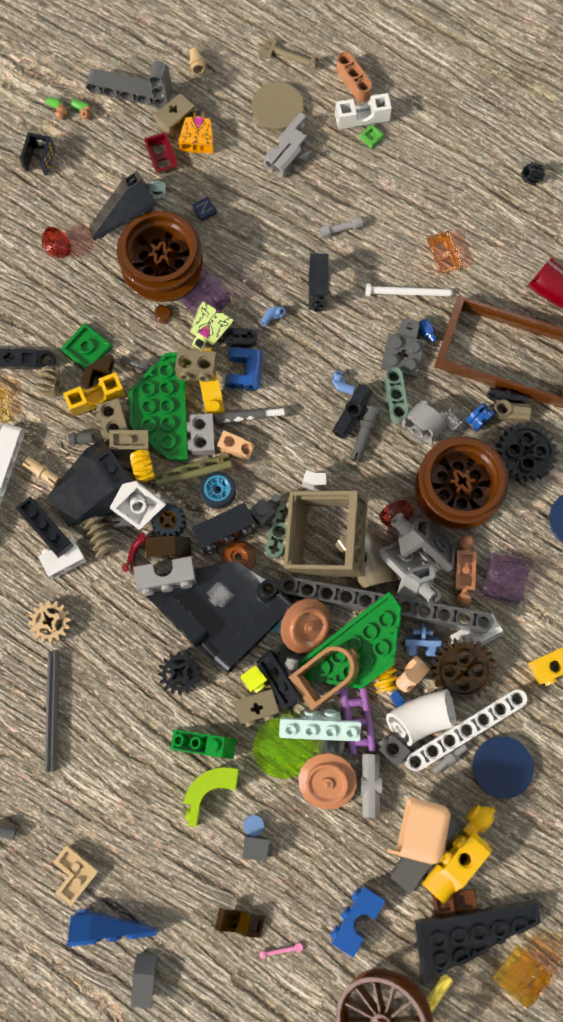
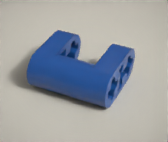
[225,348,263,390]

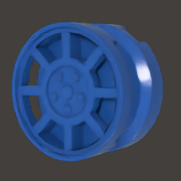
[466,403,495,432]

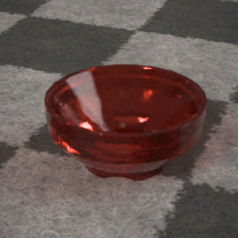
[41,226,72,258]
[379,500,414,529]

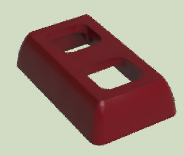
[144,132,178,174]

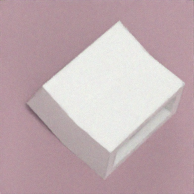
[302,470,326,491]

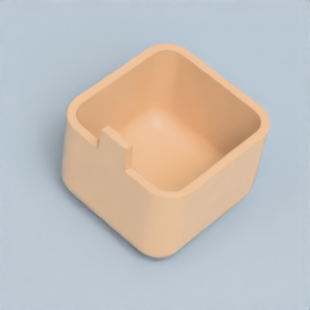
[387,796,451,864]

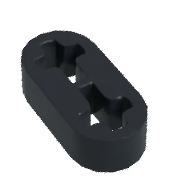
[223,328,258,348]

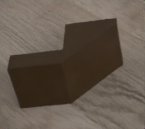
[81,354,115,389]
[146,536,191,559]
[215,907,266,938]

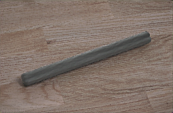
[45,651,59,772]

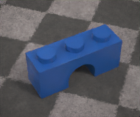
[330,885,385,958]

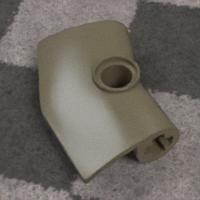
[335,527,396,591]

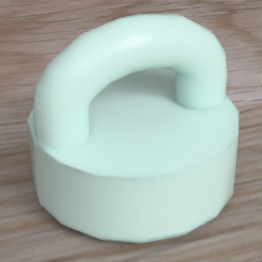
[148,181,166,199]

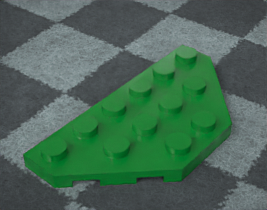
[129,352,188,462]
[298,592,402,689]

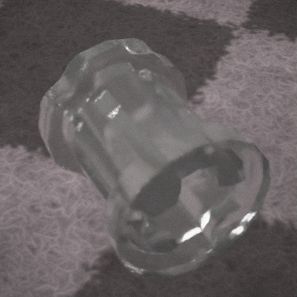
[444,408,464,433]

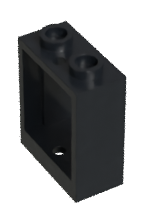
[308,253,329,312]

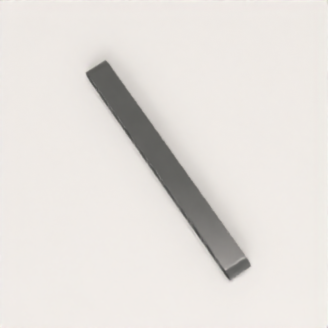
[280,577,494,634]

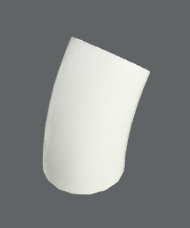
[386,689,456,746]

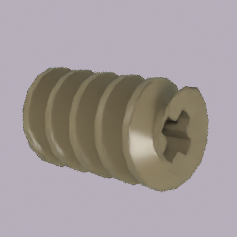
[81,516,117,559]

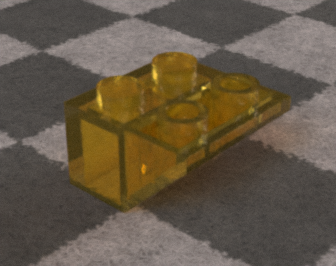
[493,944,553,1009]

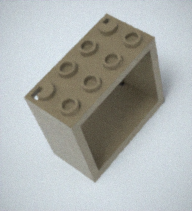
[282,491,368,577]

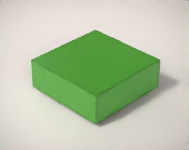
[359,124,384,149]

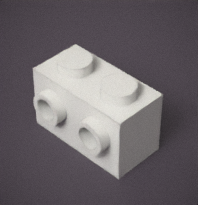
[38,538,87,580]

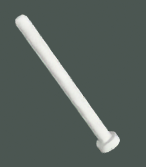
[365,283,453,296]

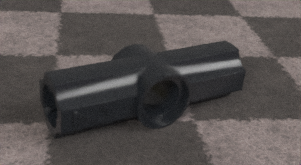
[332,384,373,440]

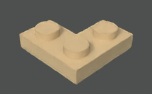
[53,845,99,906]

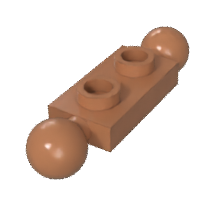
[454,535,477,607]

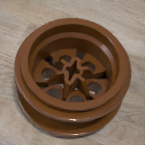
[117,211,204,302]
[415,436,509,530]

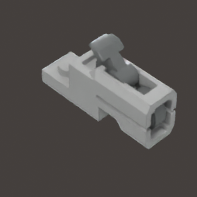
[263,112,312,178]

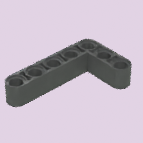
[86,61,172,108]

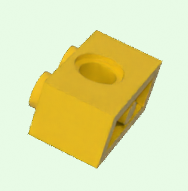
[528,647,563,686]

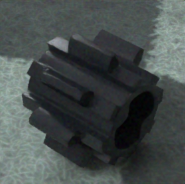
[521,161,545,186]

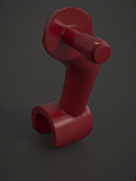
[122,532,153,572]

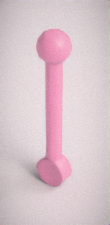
[260,943,303,959]

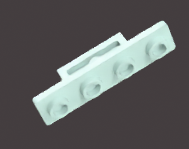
[279,708,361,741]

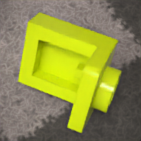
[240,666,267,693]

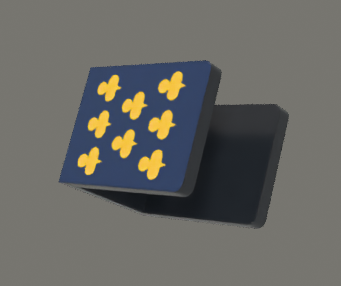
[20,132,55,176]

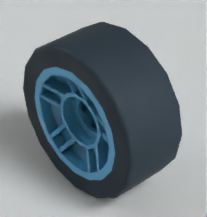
[199,471,236,509]

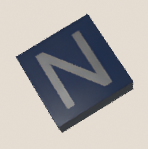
[192,196,217,221]

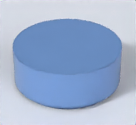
[244,815,264,837]

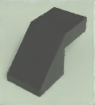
[130,953,158,1009]

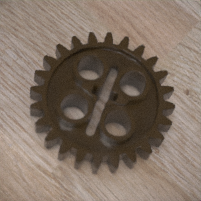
[430,637,497,702]

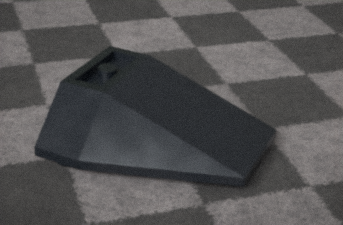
[89,170,157,241]
[48,439,132,527]

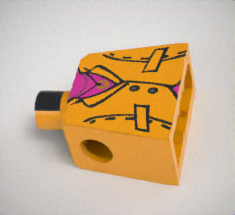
[179,110,214,154]

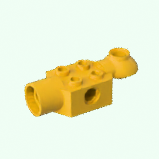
[421,804,495,904]

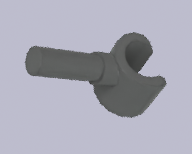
[124,358,151,373]

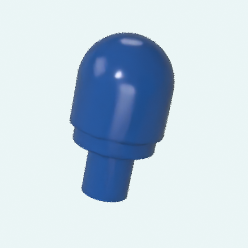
[418,319,438,343]

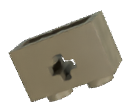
[154,93,195,138]
[234,689,279,727]

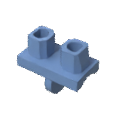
[403,624,441,656]

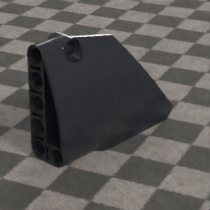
[146,561,294,676]

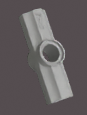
[360,754,382,818]

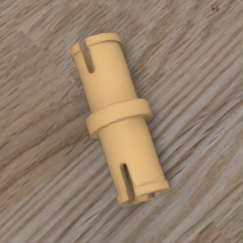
[23,456,61,487]

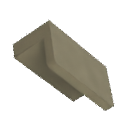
[109,429,149,449]

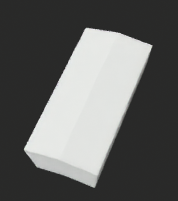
[448,613,503,657]

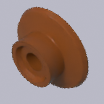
[221,542,256,570]

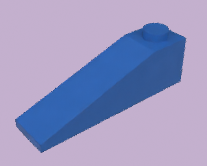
[67,908,159,947]

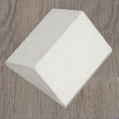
[110,481,166,530]

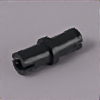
[487,386,527,404]

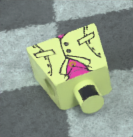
[190,302,233,350]

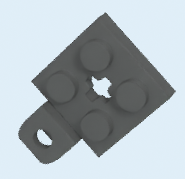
[380,318,425,378]

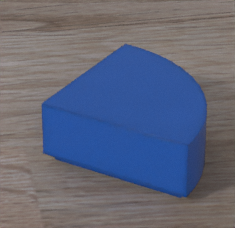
[389,691,406,707]

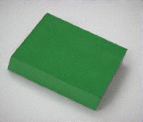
[60,323,113,370]

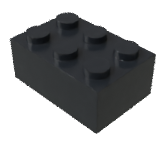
[191,502,256,556]

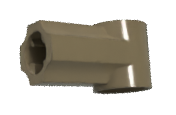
[491,400,531,422]

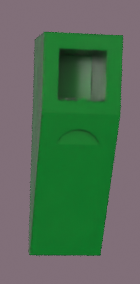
[170,729,237,760]

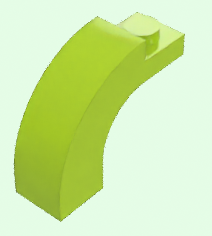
[183,767,239,827]

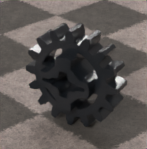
[158,652,202,696]

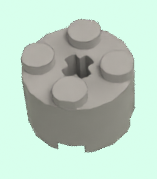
[402,401,446,446]

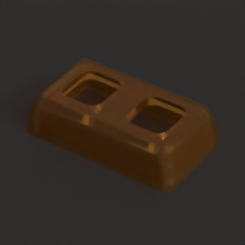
[427,231,463,274]

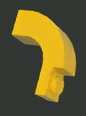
[199,348,225,414]

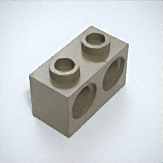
[175,349,218,382]
[95,398,129,444]

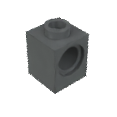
[377,734,410,767]
[242,835,273,861]

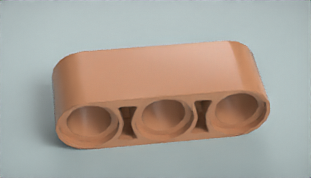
[336,52,372,102]

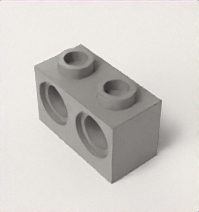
[187,413,216,456]

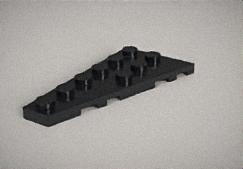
[414,900,541,985]

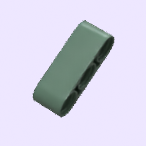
[384,367,408,425]

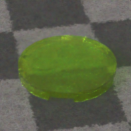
[253,717,313,779]

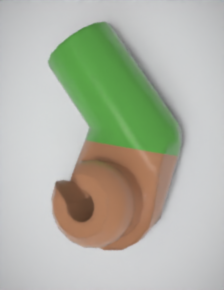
[46,97,67,120]
[71,98,92,120]

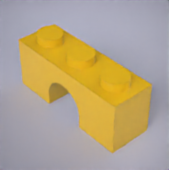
[63,372,126,417]

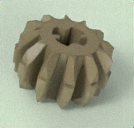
[36,366,63,398]

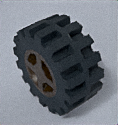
[151,503,186,537]

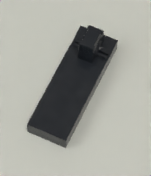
[256,650,303,710]

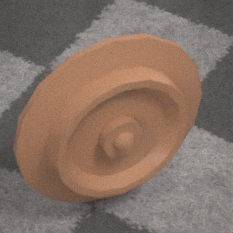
[280,598,332,654]
[298,753,357,810]

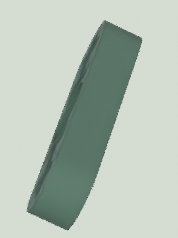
[266,504,288,559]

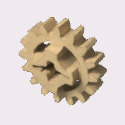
[28,600,72,644]

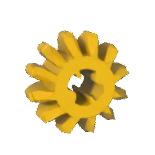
[130,449,155,483]

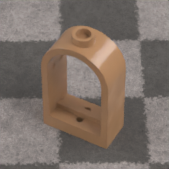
[289,646,360,710]

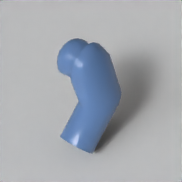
[260,306,286,327]
[332,371,355,395]

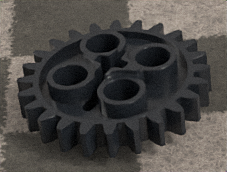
[496,422,558,483]

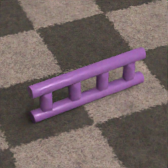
[340,686,377,755]

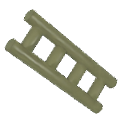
[155,453,232,487]

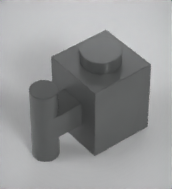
[249,494,280,529]

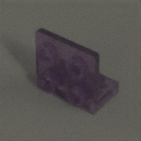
[180,268,231,316]
[482,552,530,604]

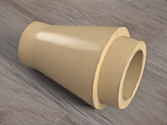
[189,48,206,75]

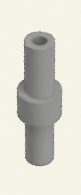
[432,744,468,775]

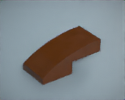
[432,888,478,915]

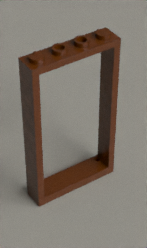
[434,295,563,408]

